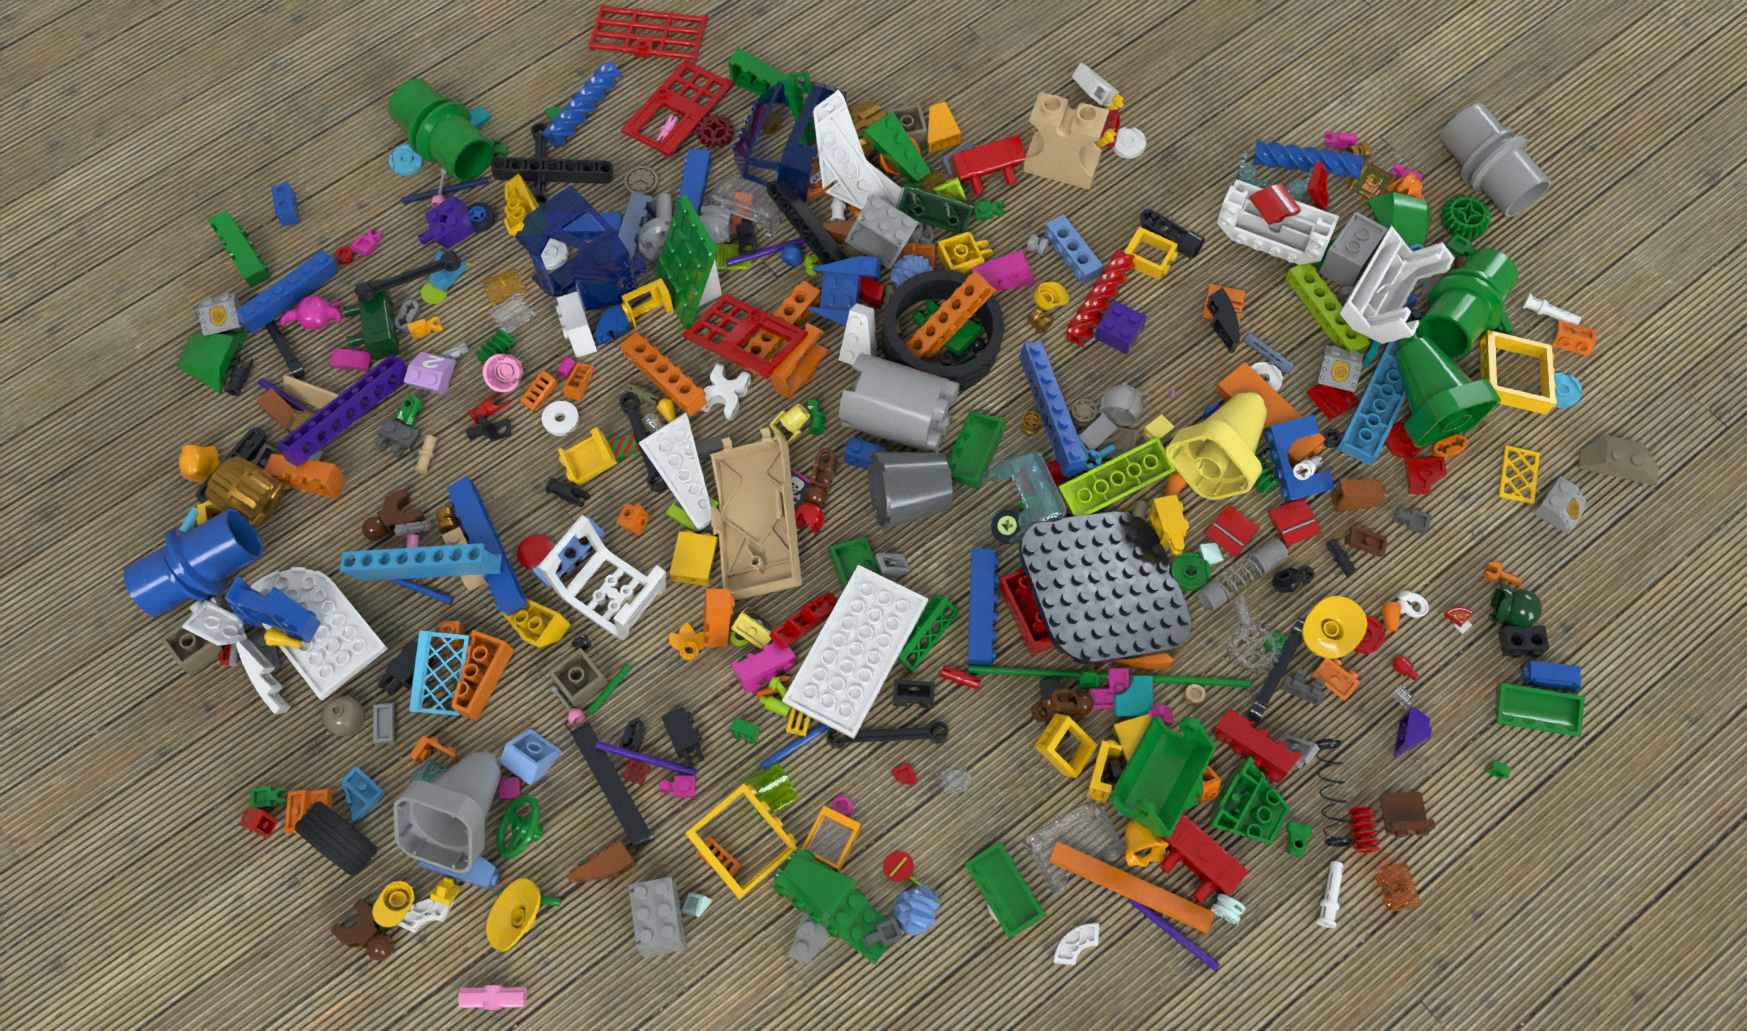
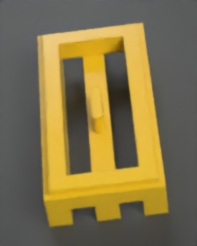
[786,708,811,737]

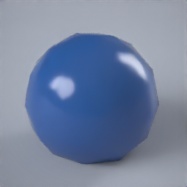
[781,244,803,267]

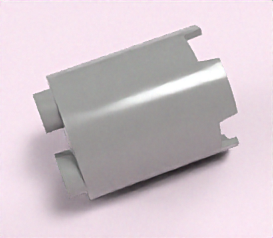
[838,353,959,453]

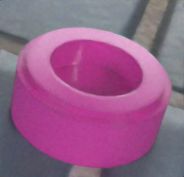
[832,796,853,817]

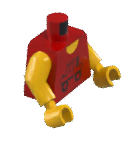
[1093,94,1124,148]

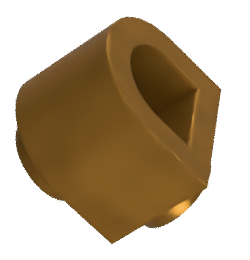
[759,110,782,135]

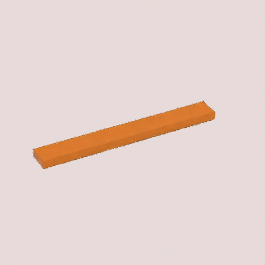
[1048,841,1215,933]

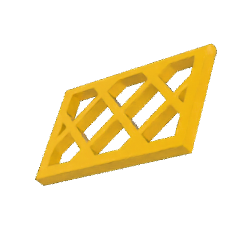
[1499,445,1540,504]

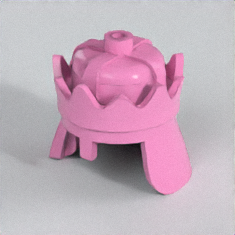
[483,353,523,392]

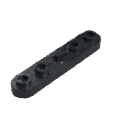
[196,427,267,503]

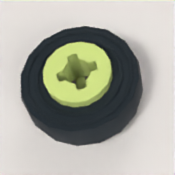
[991,510,1026,544]

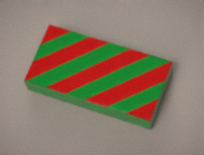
[608,433,640,461]

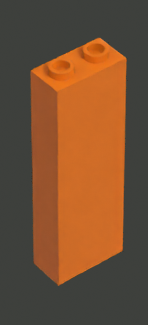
[1215,362,1325,468]

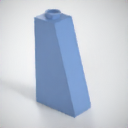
[418,856,501,891]

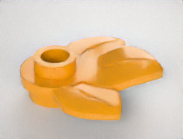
[669,623,705,660]

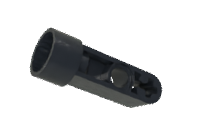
[1140,209,1205,260]

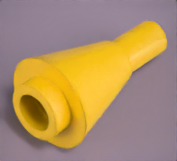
[656,398,676,423]
[264,627,303,648]

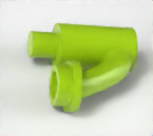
[759,676,792,718]

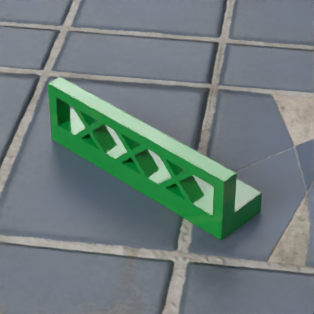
[782,71,818,146]
[897,595,959,672]

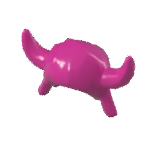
[280,296,342,330]

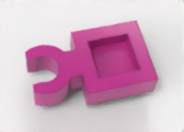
[351,228,382,257]

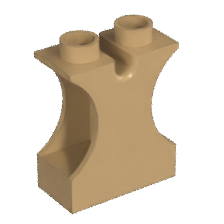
[1023,92,1109,190]

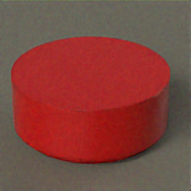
[335,246,355,264]

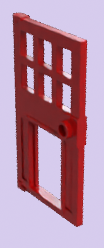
[621,60,734,158]
[682,293,808,379]

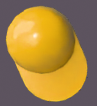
[1033,282,1070,311]
[372,881,415,927]

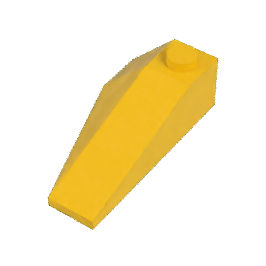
[504,173,550,236]
[494,599,571,648]

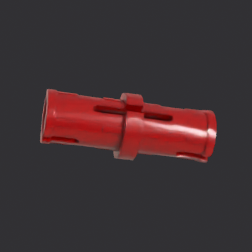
[940,665,982,690]

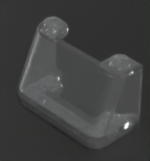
[707,174,785,237]
[1021,801,1125,893]

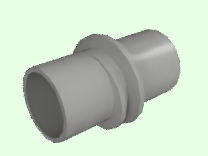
[1440,103,1552,218]

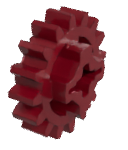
[696,114,734,149]

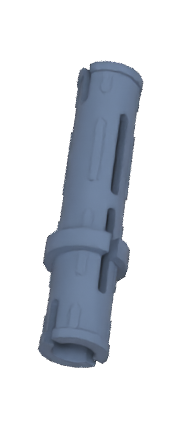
[1244,333,1295,374]

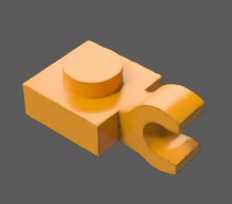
[407,317,443,339]

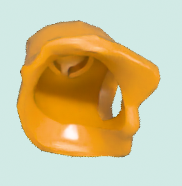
[178,445,220,482]
[1124,820,1168,867]

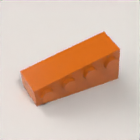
[264,454,347,500]
[451,630,514,721]

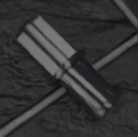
[1326,539,1357,576]

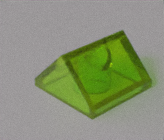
[742,763,797,818]

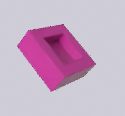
[499,777,521,801]

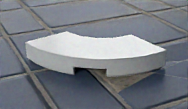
[397,898,454,933]
[1053,923,1099,966]

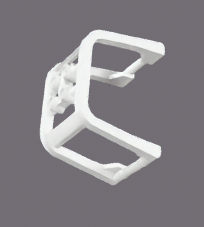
[538,515,666,640]

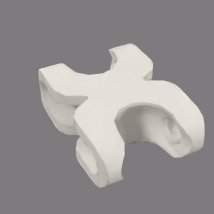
[700,363,751,421]

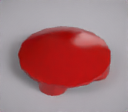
[517,534,555,570]

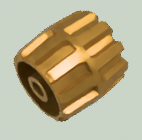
[848,100,886,159]
[205,456,284,527]

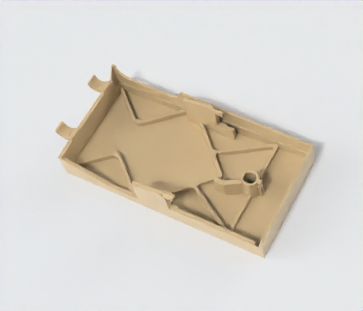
[710,427,802,600]

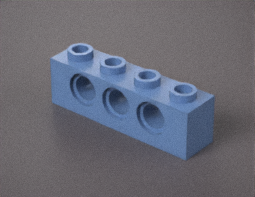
[1044,214,1103,285]
[532,517,605,589]

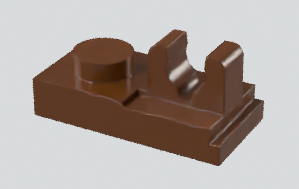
[1344,525,1387,557]

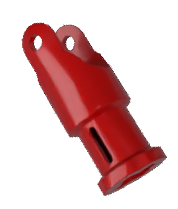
[468,392,511,425]

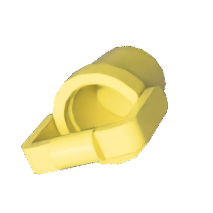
[770,404,810,445]

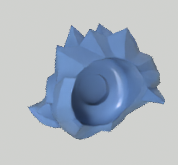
[890,255,934,288]
[893,884,941,935]

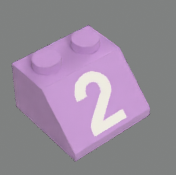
[404,352,456,396]

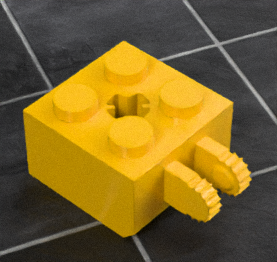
[937,232,993,276]
[1148,494,1189,556]

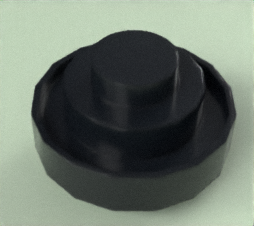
[1272,568,1302,593]

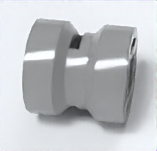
[1026,233,1049,256]

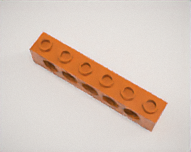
[904,271,996,361]
[739,280,821,377]
[619,332,707,417]

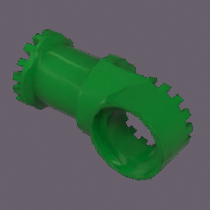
[808,399,826,436]

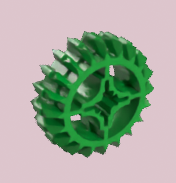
[1441,194,1491,239]

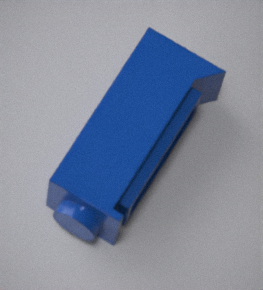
[1521,660,1581,694]

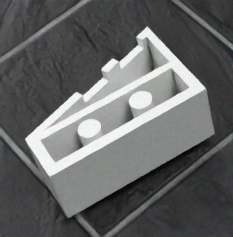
[555,292,597,358]

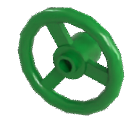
[496,794,543,858]

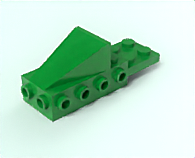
[772,848,900,965]

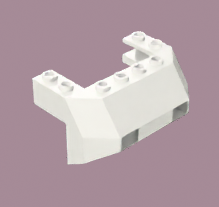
[1217,179,1339,265]
[1339,225,1455,344]

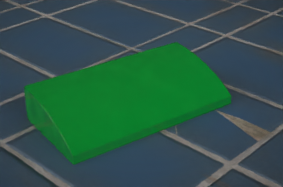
[947,411,1006,489]
[828,536,881,591]
[1495,683,1585,737]
[964,841,1047,939]

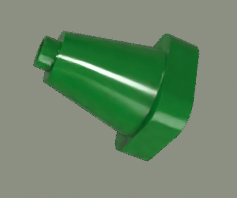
[1395,333,1501,448]

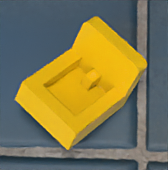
[196,500,221,526]

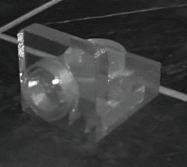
[941,766,972,793]

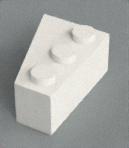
[839,303,878,365]

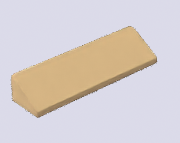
[283,375,339,409]

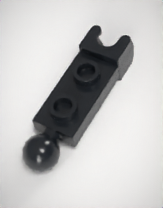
[925,338,985,366]

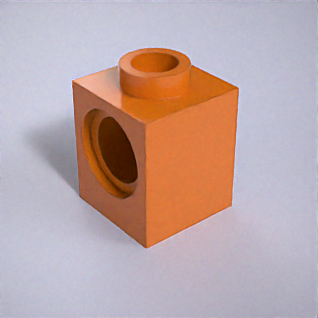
[439,621,465,649]

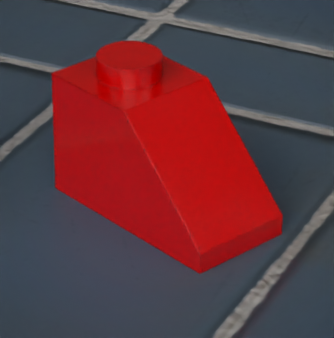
[240,806,279,839]

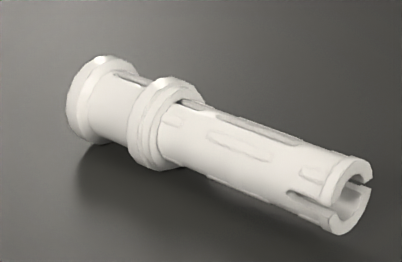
[830,180,846,223]
[1522,293,1581,325]
[1293,456,1323,480]
[1316,861,1344,928]

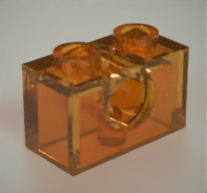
[1376,862,1421,913]

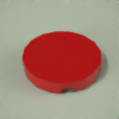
[1385,423,1423,459]
[1354,615,1385,654]

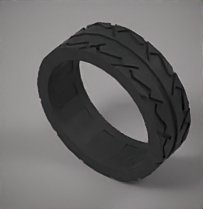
[881,270,1004,392]

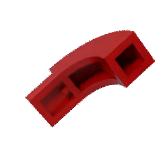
[860,254,885,309]

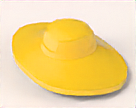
[1302,596,1367,659]
[486,878,541,952]

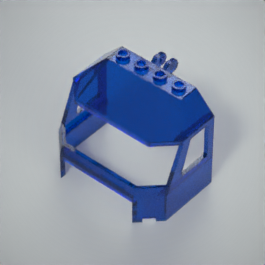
[732,80,847,203]
[515,185,647,311]

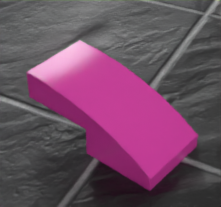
[329,349,371,372]

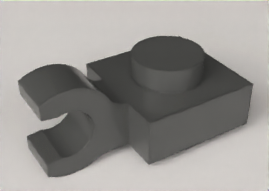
[1393,509,1431,534]
[862,918,903,948]

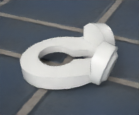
[1397,590,1429,618]

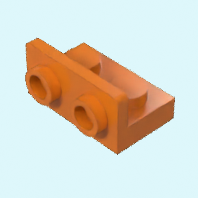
[1552,320,1596,356]
[1312,659,1361,701]

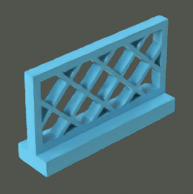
[409,630,469,716]

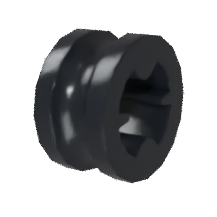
[1323,429,1341,448]
[1298,565,1315,585]
[571,635,592,651]

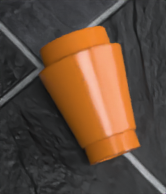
[1164,471,1187,497]
[1380,602,1401,632]

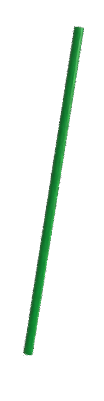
[969,665,1251,688]

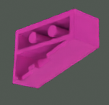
[972,250,1036,291]
[730,642,797,694]

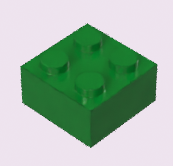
[730,718,760,744]

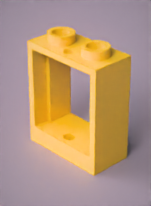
[1124,227,1179,280]
[1034,713,1098,778]

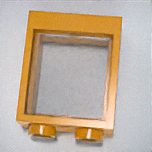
[802,806,861,873]

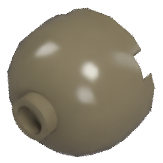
[322,696,365,737]

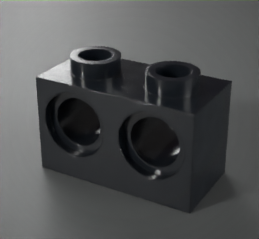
[1498,626,1550,658]

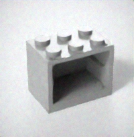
[844,194,919,269]
[1319,212,1388,287]
[628,877,687,958]

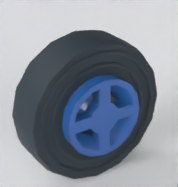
[467,202,495,233]

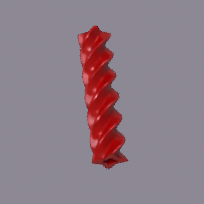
[1066,249,1135,348]

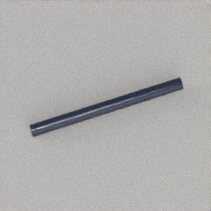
[401,177,489,204]

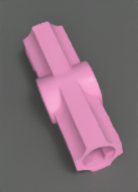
[458,985,527,1010]

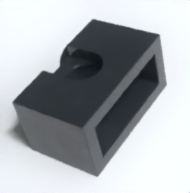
[893,679,935,709]

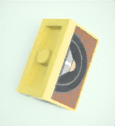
[731,607,777,651]

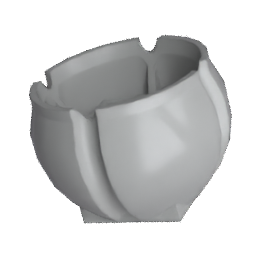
[700,205,732,245]
[1099,382,1143,426]

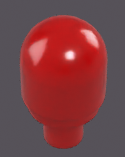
[1392,656,1419,681]

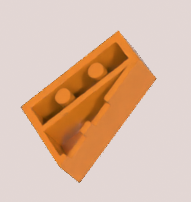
[703,589,735,647]

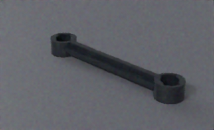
[531,123,550,213]
[354,251,461,303]
[248,293,306,379]
[619,393,667,492]
[1247,617,1305,723]
[827,721,948,749]

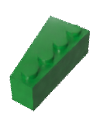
[728,48,790,108]
[859,111,931,183]
[207,209,270,288]

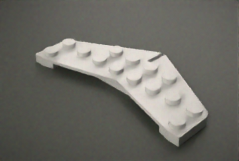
[813,90,902,210]

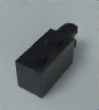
[378,640,435,696]
[661,707,705,767]

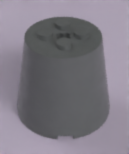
[868,452,953,529]

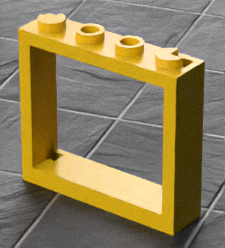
[1479,330,1557,415]
[685,783,798,899]

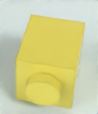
[1143,414,1174,443]

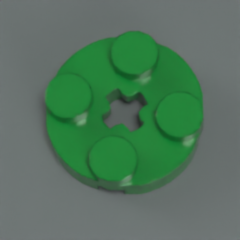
[1171,552,1211,591]

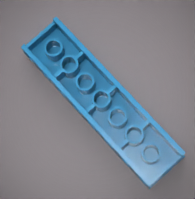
[1336,339,1406,466]
[339,543,502,581]

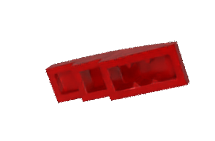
[769,592,838,649]

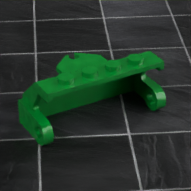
[1108,716,1217,838]

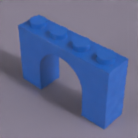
[1264,415,1335,502]

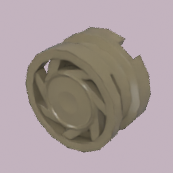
[1070,398,1097,428]

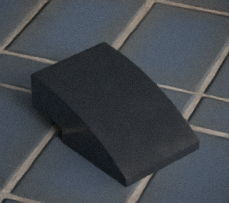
[1206,287,1240,354]

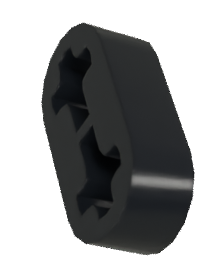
[620,719,646,752]

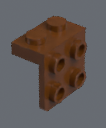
[1380,792,1436,838]

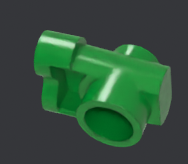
[394,393,424,426]
[1286,822,1312,858]

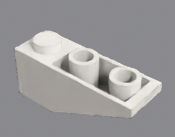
[1072,62,1119,106]

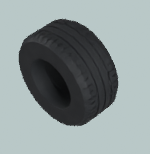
[294,801,378,876]

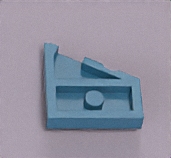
[429,250,467,292]
[341,766,386,823]

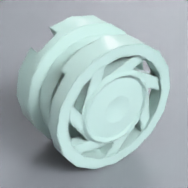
[1211,894,1246,924]

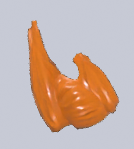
[1376,172,1425,221]

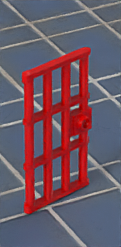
[588,4,708,62]

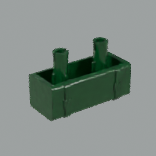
[896,181,974,234]
[342,279,400,360]

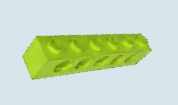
[1285,263,1370,354]

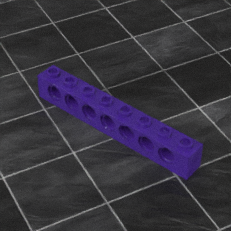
[277,355,407,467]

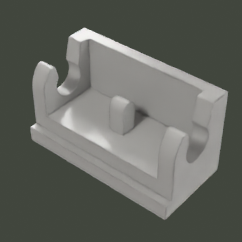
[1079,413,1118,450]

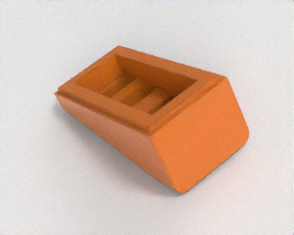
[562,362,595,401]
[520,370,558,412]
[696,837,742,877]

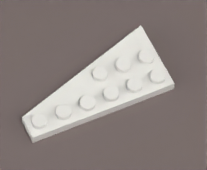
[639,413,711,531]

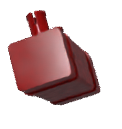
[948,135,1026,196]
[998,569,1055,656]
[1158,813,1250,904]

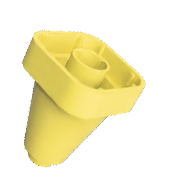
[1166,392,1267,500]

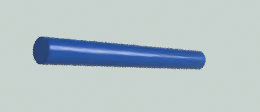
[389,579,454,605]
[760,723,831,770]

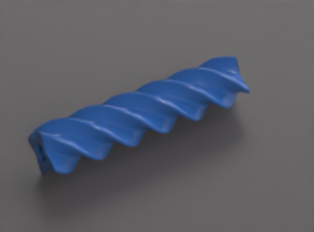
[542,62,623,148]
[1253,140,1364,180]

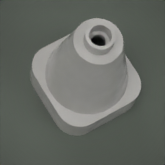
[394,752,501,873]

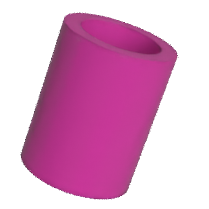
[557,357,576,378]

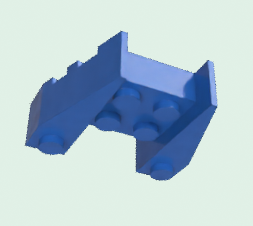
[808,256,882,327]
[225,576,321,643]

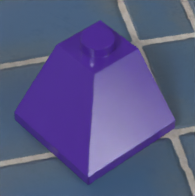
[1393,706,1432,757]

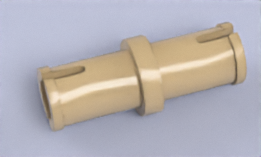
[415,435,437,474]

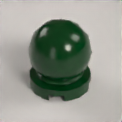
[1489,583,1542,626]

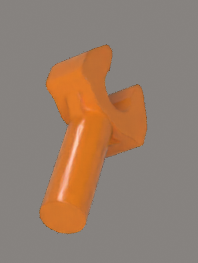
[1483,562,1523,586]
[756,676,790,699]

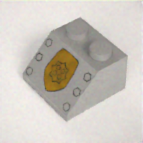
[197,293,242,336]
[1318,345,1363,392]
[1534,476,1588,534]

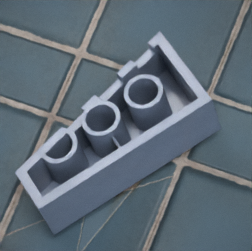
[610,192,656,274]

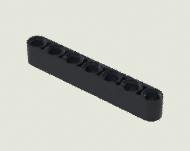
[491,157,614,184]
[766,179,848,265]
[570,722,655,851]

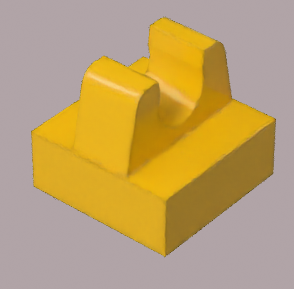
[430,876,460,906]

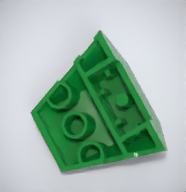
[1366,192,1433,248]
[176,330,249,394]
[1210,756,1290,844]

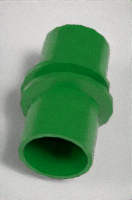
[388,78,494,182]
[1417,248,1518,359]

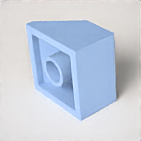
[499,729,562,785]

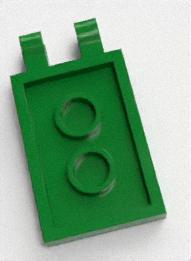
[911,299,983,355]

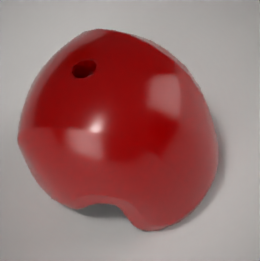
[795,503,825,534]

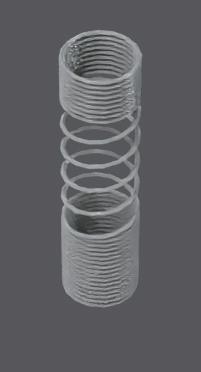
[1197,538,1288,611]

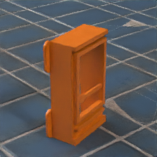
[770,323,829,399]

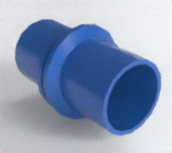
[123,508,263,617]

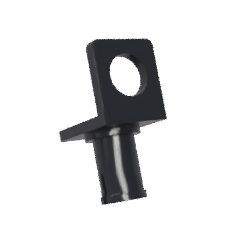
[735,216,757,256]
[466,416,511,441]

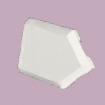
[182,600,248,646]

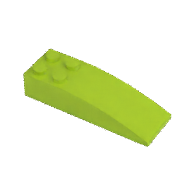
[1058,437,1176,517]

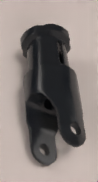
[224,355,253,396]
[545,477,591,507]

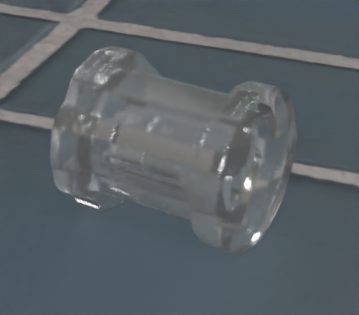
[1390,684,1417,710]

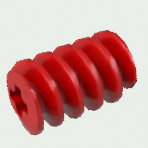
[1348,807,1380,853]

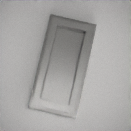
[373,703,396,746]

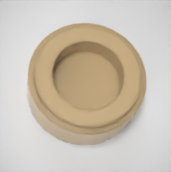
[1184,684,1206,705]

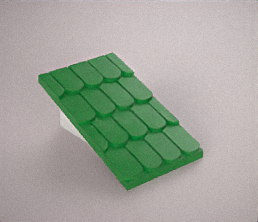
[655,194,722,330]

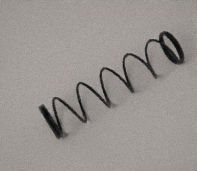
[1315,738,1353,847]

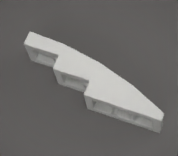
[236,640,291,714]

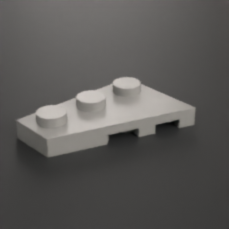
[788,912,830,964]

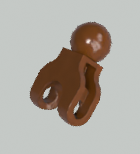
[804,448,839,507]
[362,489,425,541]
[1031,689,1094,722]
[331,898,394,961]

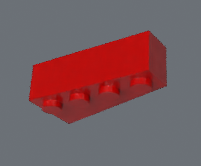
[1212,709,1302,784]

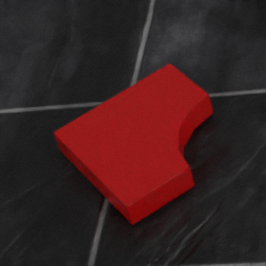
[1307,162,1330,211]
[1404,457,1447,494]

